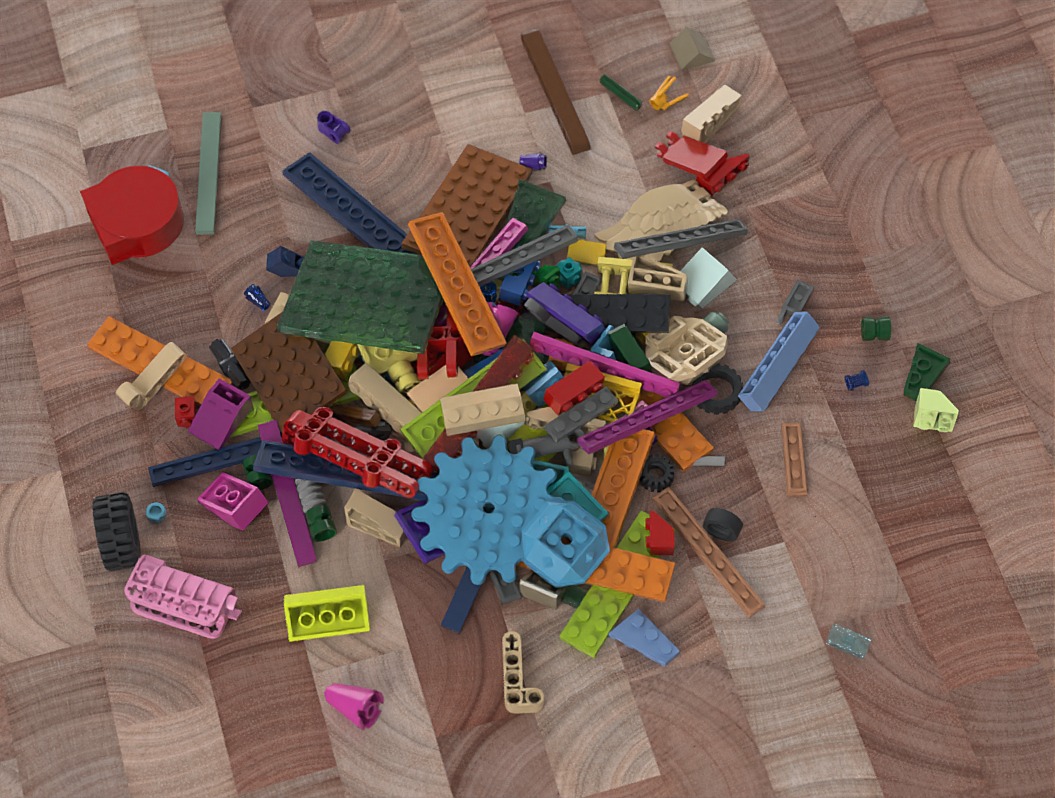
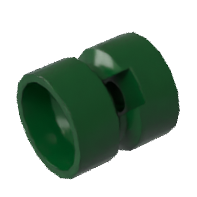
[861,316,891,341]
[242,454,273,490]
[305,505,337,542]

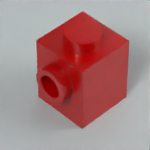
[175,396,197,428]

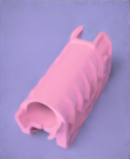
[124,554,242,639]

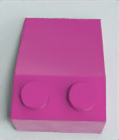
[197,472,268,531]

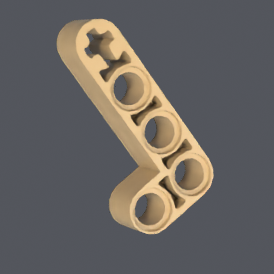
[116,342,187,410]
[503,631,544,714]

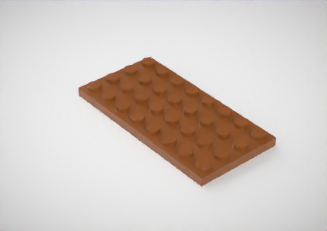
[402,144,532,267]

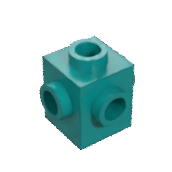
[557,257,582,290]

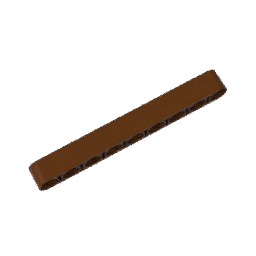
[521,28,591,155]

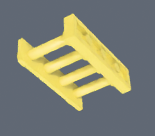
[594,257,673,294]

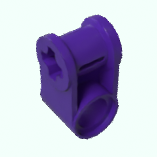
[317,111,351,144]

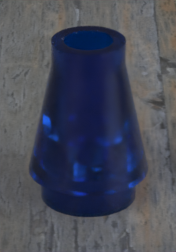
[244,284,271,311]

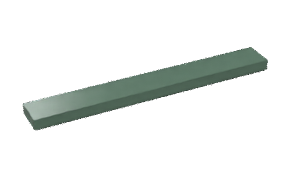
[195,112,221,235]

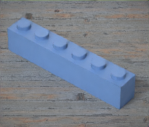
[738,312,820,411]

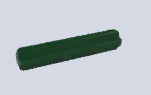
[600,74,642,110]

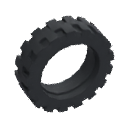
[692,363,743,415]

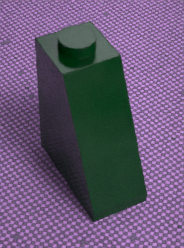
[608,324,652,373]

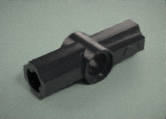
[209,339,251,390]

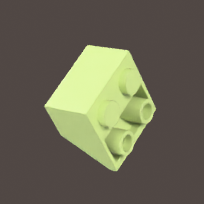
[913,388,959,432]

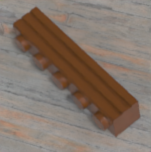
[330,403,382,427]

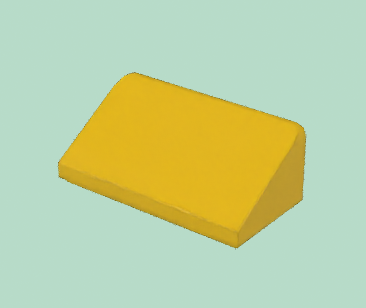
[567,240,606,266]

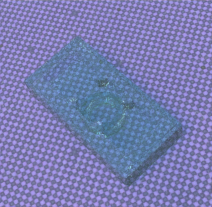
[826,624,872,659]

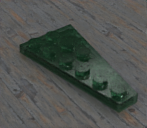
[497,179,566,281]

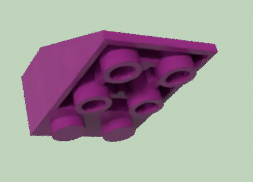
[188,378,253,450]

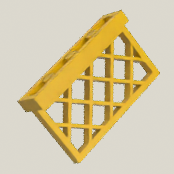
[564,363,642,424]

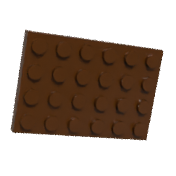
[231,305,348,434]

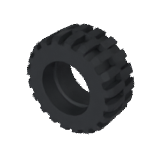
[92,492,141,571]

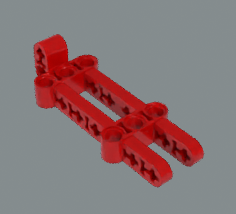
[409,268,466,380]
[282,407,433,498]

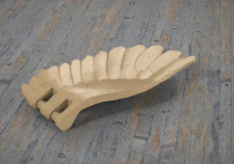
[595,179,728,262]

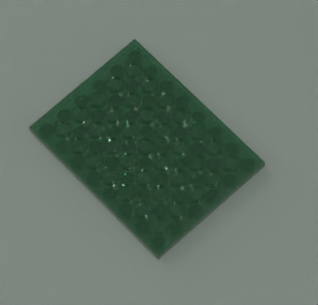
[276,240,443,354]

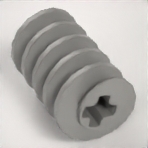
[295,479,326,514]

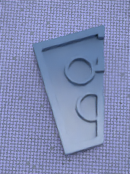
[608,609,680,666]

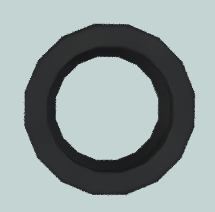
[703,508,743,541]

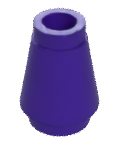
[519,153,547,171]

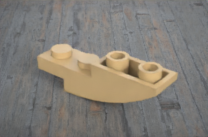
[524,407,606,434]

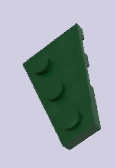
[904,343,950,401]

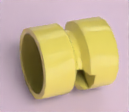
[388,360,421,396]

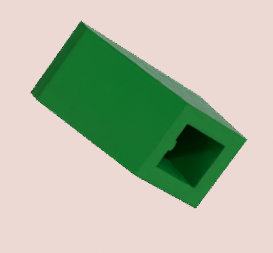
[532,265,560,290]

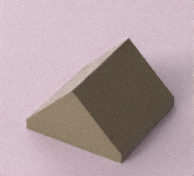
[669,27,715,71]
[520,570,568,610]

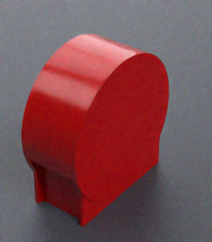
[80,166,184,265]

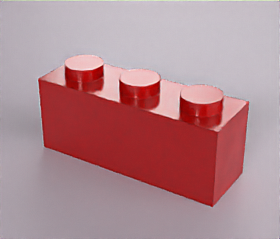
[543,361,605,416]

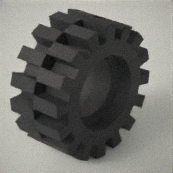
[639,454,674,493]

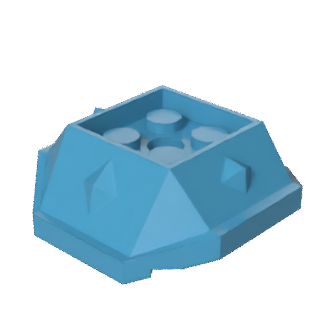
[521,501,610,588]

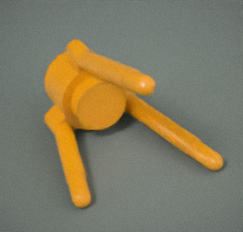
[649,76,689,110]

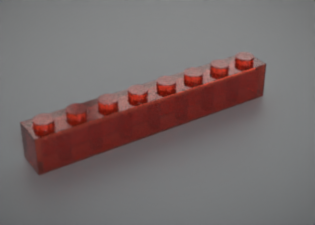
[423,335,534,473]

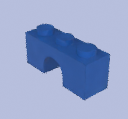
[499,246,542,306]

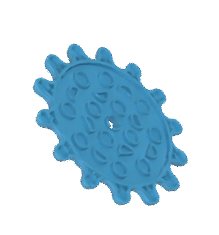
[411,435,565,585]

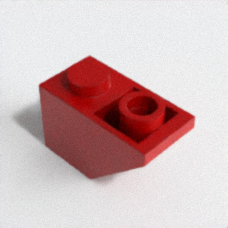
[645,511,674,556]

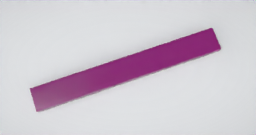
[578,380,717,455]
[257,420,317,567]

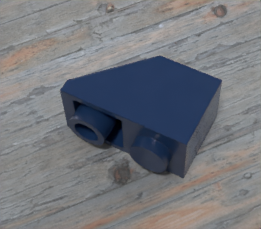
[266,246,310,277]

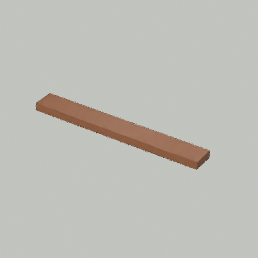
[653,487,765,618]

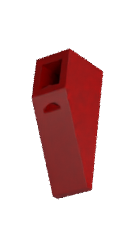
[696,153,750,197]

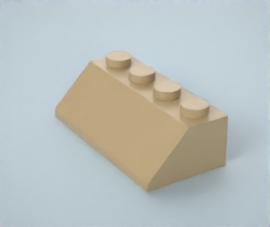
[440,384,525,436]

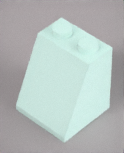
[680,247,737,308]

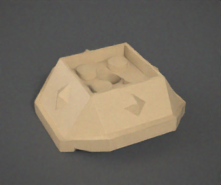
[645,316,728,386]

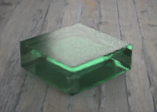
[561,585,588,609]

